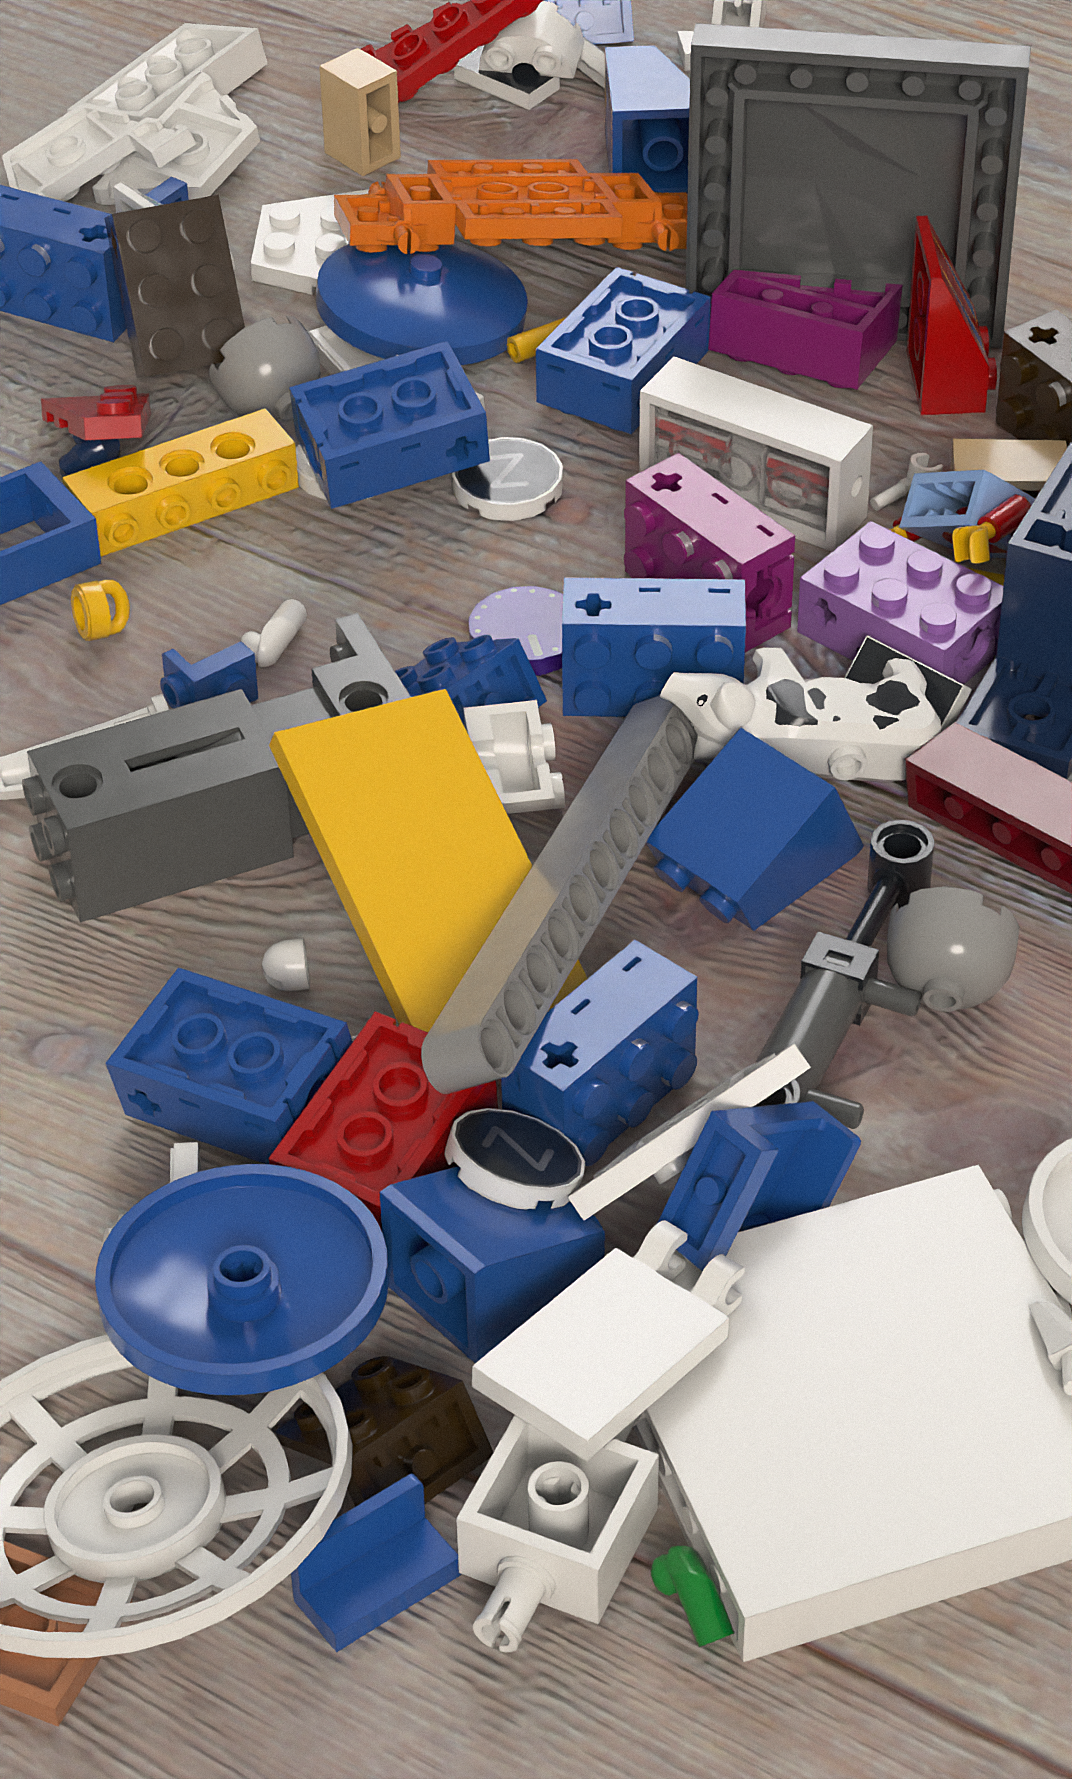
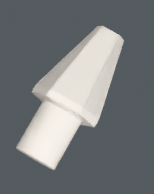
[1028,1302,1072,1396]

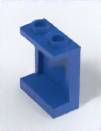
[657,1101,861,1271]

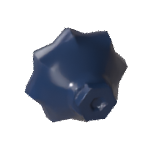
[59,435,121,477]

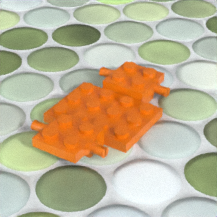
[334,159,688,254]

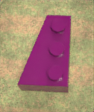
[708,270,903,390]

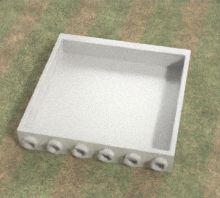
[633,1165,1072,1662]

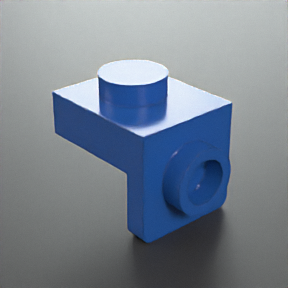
[160,641,259,709]

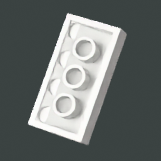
[67,23,268,122]

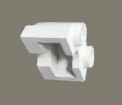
[479,1,584,79]
[464,700,565,814]

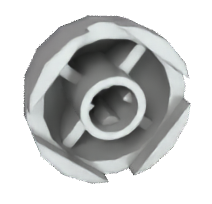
[209,316,321,420]
[887,886,1020,1012]

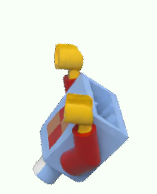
[889,470,1036,563]

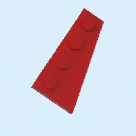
[361,0,544,103]

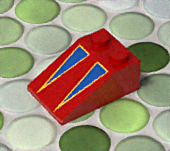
[906,215,997,415]

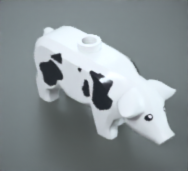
[660,647,941,782]

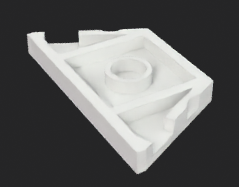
[92,72,260,205]
[568,1043,811,1220]

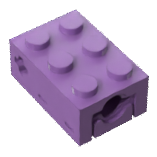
[797,521,1004,685]

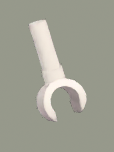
[870,453,943,511]

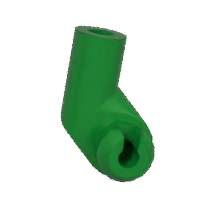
[651,1545,735,1647]

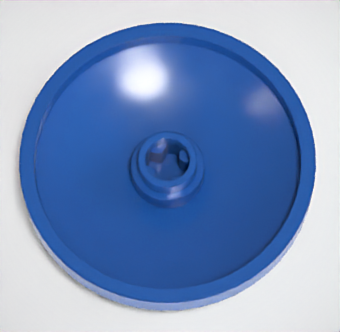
[316,241,528,365]
[95,1164,389,1395]

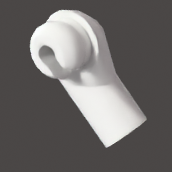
[241,599,307,668]

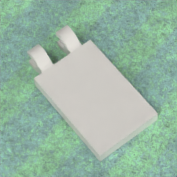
[472,1220,745,1462]

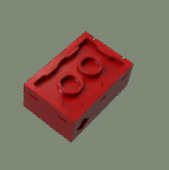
[268,1011,499,1231]

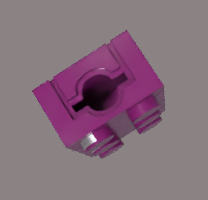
[624,453,795,653]

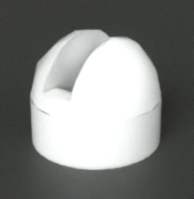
[262,938,310,992]

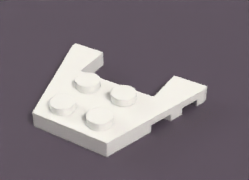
[2,103,196,201]
[251,189,369,295]

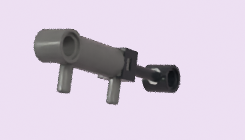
[753,820,935,1129]

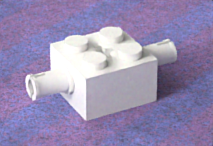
[456,1414,659,1653]

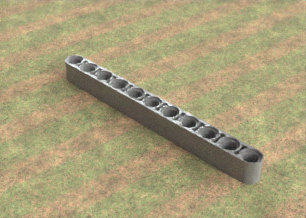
[421,695,698,1094]

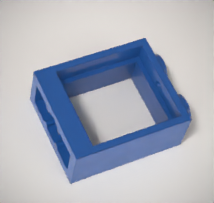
[0,461,101,605]

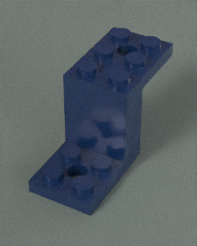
[956,442,1072,779]

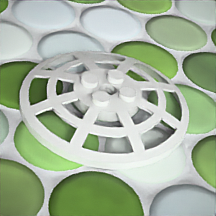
[0,1335,353,1658]

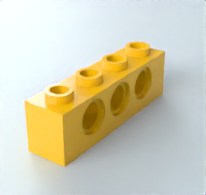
[62,408,299,557]

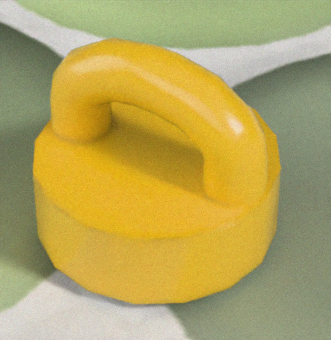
[71,580,130,641]

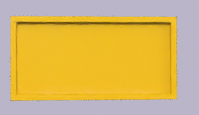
[269,689,588,1032]

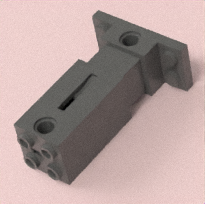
[22,613,411,923]

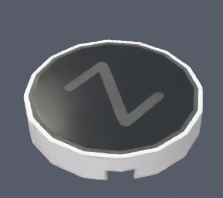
[452,437,563,521]
[444,1108,585,1210]

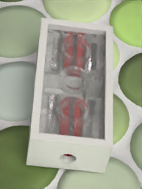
[639,357,873,552]

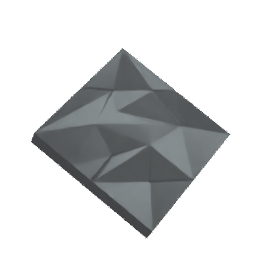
[686,23,1031,349]

